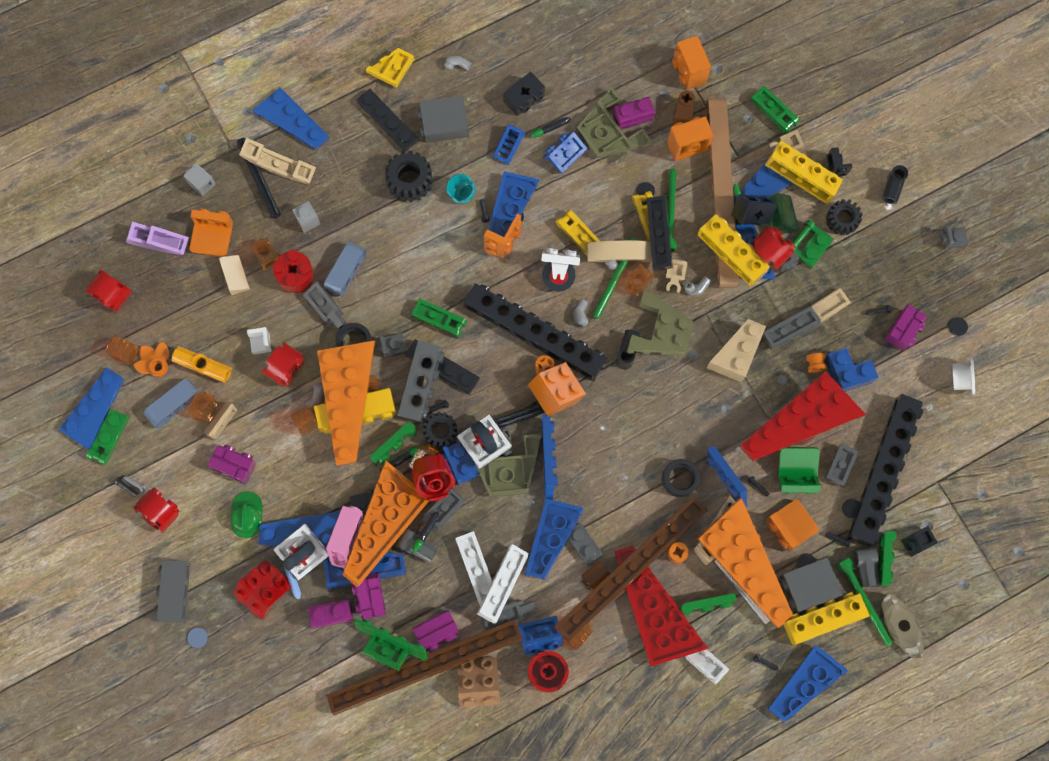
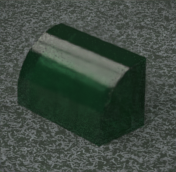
[768,193,799,235]

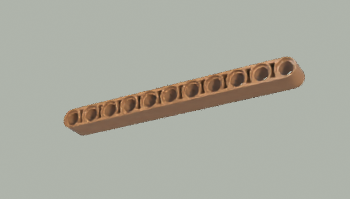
[706,98,739,288]

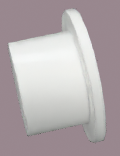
[952,357,975,395]

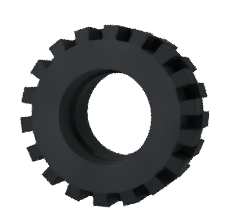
[385,151,433,203]

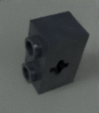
[503,71,545,116]
[731,194,778,226]

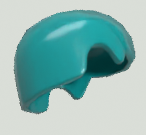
[446,173,476,204]

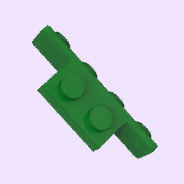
[354,618,428,671]

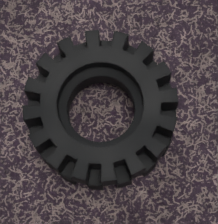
[826,199,863,236]
[422,412,458,449]

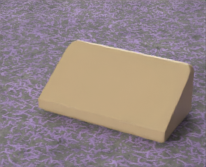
[219,255,250,295]
[204,402,237,441]

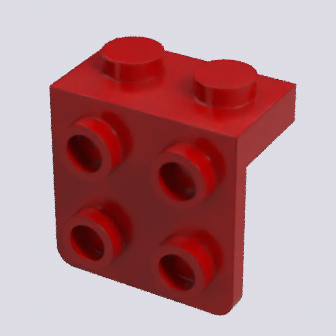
[233,560,291,620]

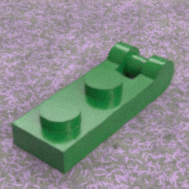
[750,86,800,134]
[411,298,467,338]
[86,409,130,465]
[369,422,416,466]
[877,530,897,588]
[679,593,737,616]

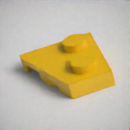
[366,48,415,88]

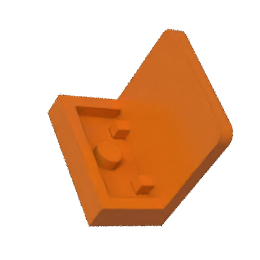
[190,208,233,257]
[484,213,523,259]
[766,499,819,552]

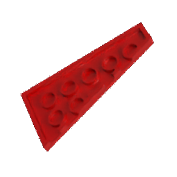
[740,371,866,461]
[614,545,709,667]

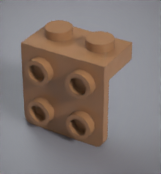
[457,657,500,708]

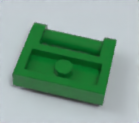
[792,220,834,269]

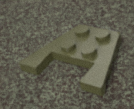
[576,87,652,159]
[627,290,694,356]
[474,434,541,497]

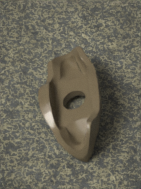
[881,594,924,658]

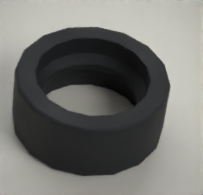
[335,323,372,347]
[662,459,700,498]

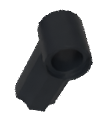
[881,165,908,204]
[617,329,641,370]

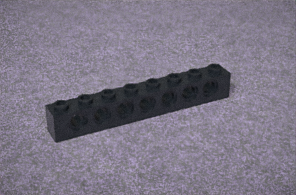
[464,283,607,382]
[847,394,924,547]

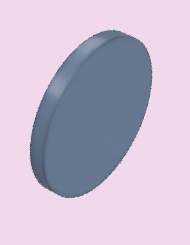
[187,628,208,648]

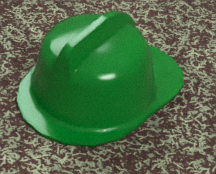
[231,491,263,538]

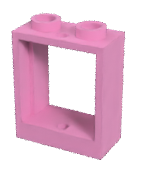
[326,506,364,568]

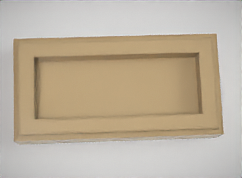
[811,288,851,322]

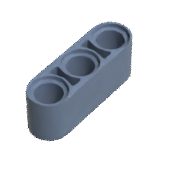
[324,241,367,296]
[143,378,200,429]

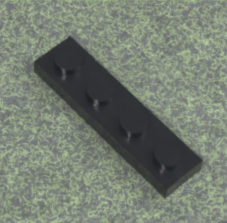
[356,89,419,152]
[647,195,673,271]
[405,339,480,395]

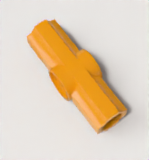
[171,346,232,383]

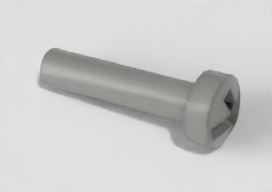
[124,476,148,493]

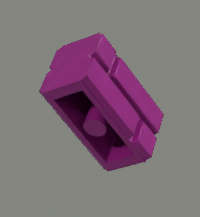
[613,96,655,130]
[885,305,927,351]
[208,444,256,484]
[351,571,386,620]
[308,600,353,629]
[412,610,460,652]

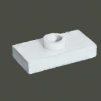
[685,650,729,685]

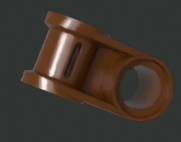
[672,90,695,125]

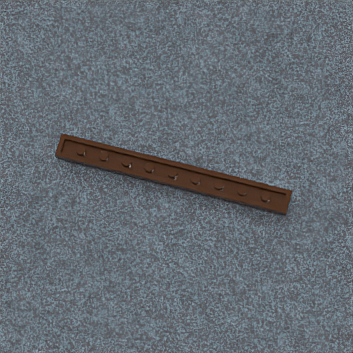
[554,496,707,642]
[326,619,523,716]

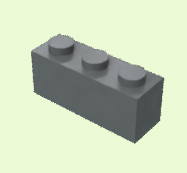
[154,560,191,623]

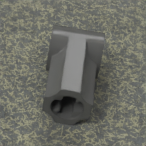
[395,529,438,563]
[854,547,880,588]

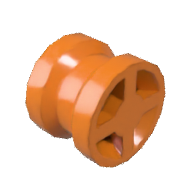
[806,353,827,373]
[535,355,554,375]
[667,542,689,564]

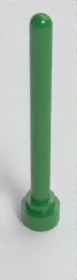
[667,168,677,253]
[593,237,638,319]
[835,557,892,647]

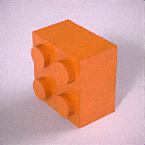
[672,36,711,90]
[667,116,714,162]
[528,362,586,417]

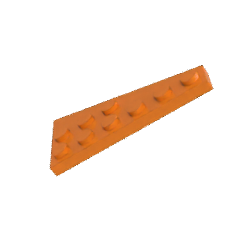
[317,340,375,466]
[342,461,429,587]
[697,498,793,628]

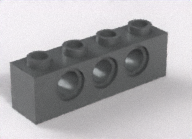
[398,341,445,422]

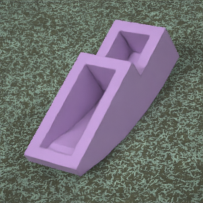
[126,221,189,255]

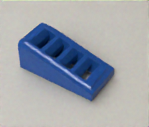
[492,124,525,165]

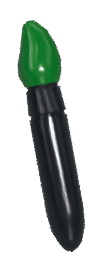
[531,117,571,138]
[380,446,422,472]
[412,511,439,553]

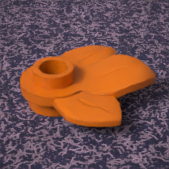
[134,342,170,377]

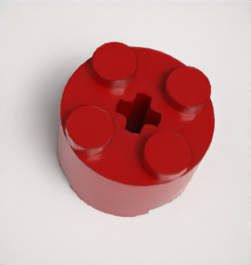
[751,226,796,269]
[273,250,314,293]
[85,269,133,312]
[262,342,305,387]
[411,454,455,501]
[132,487,180,533]
[528,651,569,693]

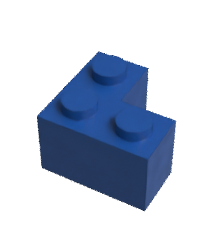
[824,348,879,392]

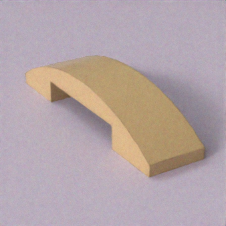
[239,138,316,184]
[587,241,652,262]

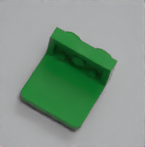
[778,447,821,494]

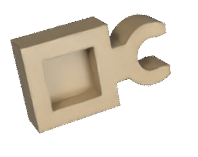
[769,130,804,151]
[666,259,687,294]

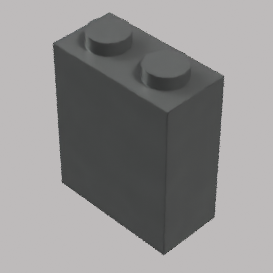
[417,96,469,143]
[779,558,843,613]

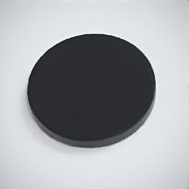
[637,182,655,196]
[949,317,968,336]
[842,499,859,518]
[797,553,816,568]

